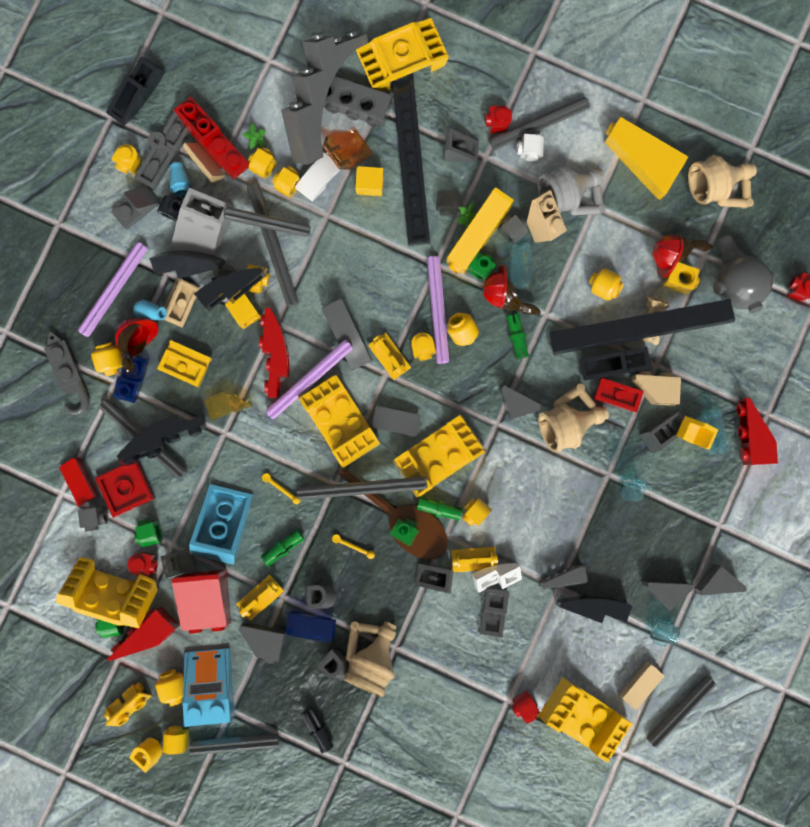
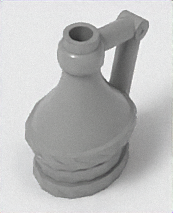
[537,165,606,215]

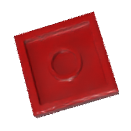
[95,462,155,518]

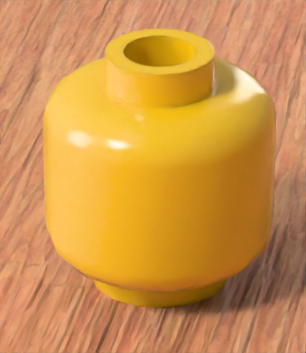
[589,268,624,301]
[446,313,479,346]
[91,342,122,376]
[155,669,184,706]

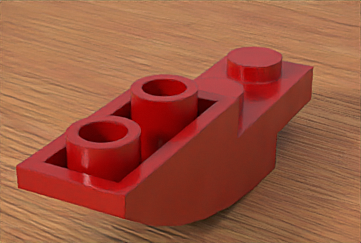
[174,97,249,180]
[259,308,290,399]

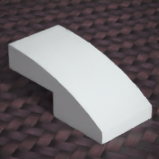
[295,152,341,201]
[472,563,522,592]

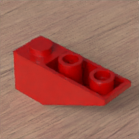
[736,398,778,465]
[107,607,180,661]

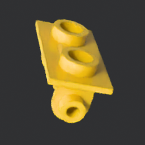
[368,332,411,381]
[451,547,498,572]
[236,575,284,621]
[104,683,152,726]

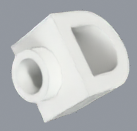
[516,134,544,162]

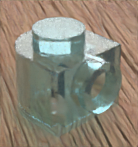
[649,619,680,647]

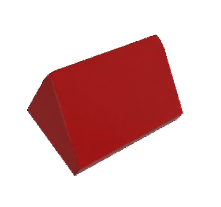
[59,457,99,507]

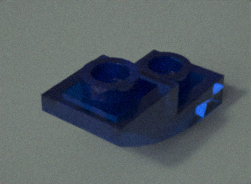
[113,356,149,403]
[286,611,336,643]

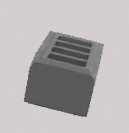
[640,410,684,453]
[539,563,588,589]

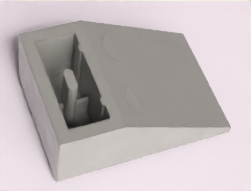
[169,188,232,256]

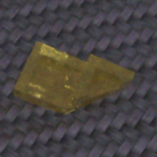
[204,392,253,420]

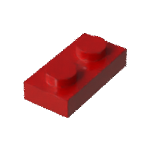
[593,378,644,413]

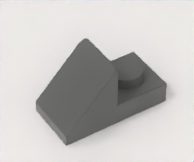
[111,186,160,230]

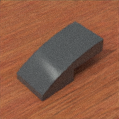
[370,406,421,437]
[479,588,509,638]

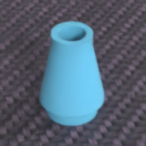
[170,162,192,197]
[133,299,167,320]

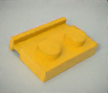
[157,340,212,388]

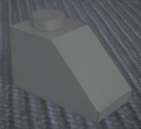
[239,622,287,664]

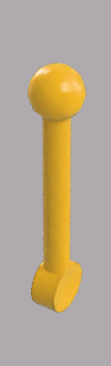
[262,473,301,504]
[332,534,375,559]

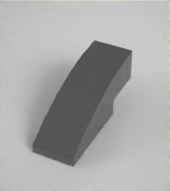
[321,299,372,371]

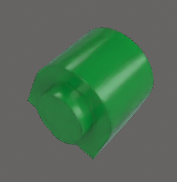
[468,252,496,282]
[134,518,163,547]
[390,518,420,546]
[95,619,124,639]

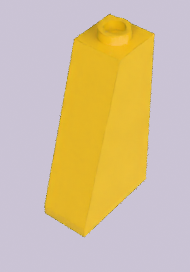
[605,117,688,200]
[446,187,514,275]

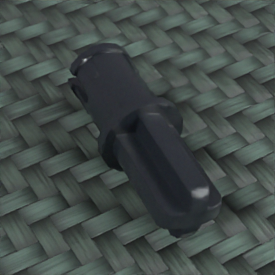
[301,708,334,753]

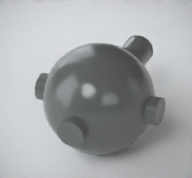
[713,235,775,313]

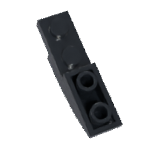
[117,414,206,466]

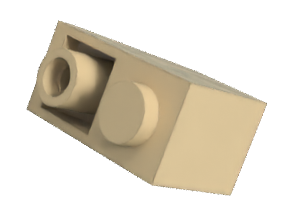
[527,190,567,242]
[631,371,681,406]

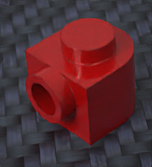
[485,105,512,134]
[788,272,810,301]
[128,552,158,577]
[510,690,540,724]

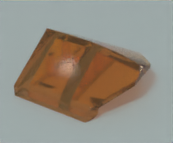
[322,130,373,170]

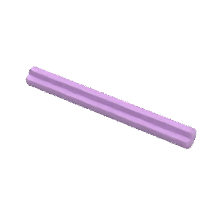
[78,242,148,337]
[427,256,449,364]
[266,339,353,419]

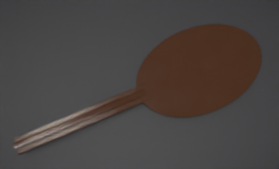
[338,468,448,559]

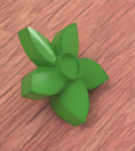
[242,123,266,149]
[457,202,477,228]

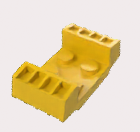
[356,18,449,92]
[298,374,380,468]
[392,414,486,498]
[56,557,158,628]
[538,677,633,762]

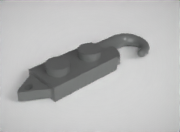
[44,332,90,415]

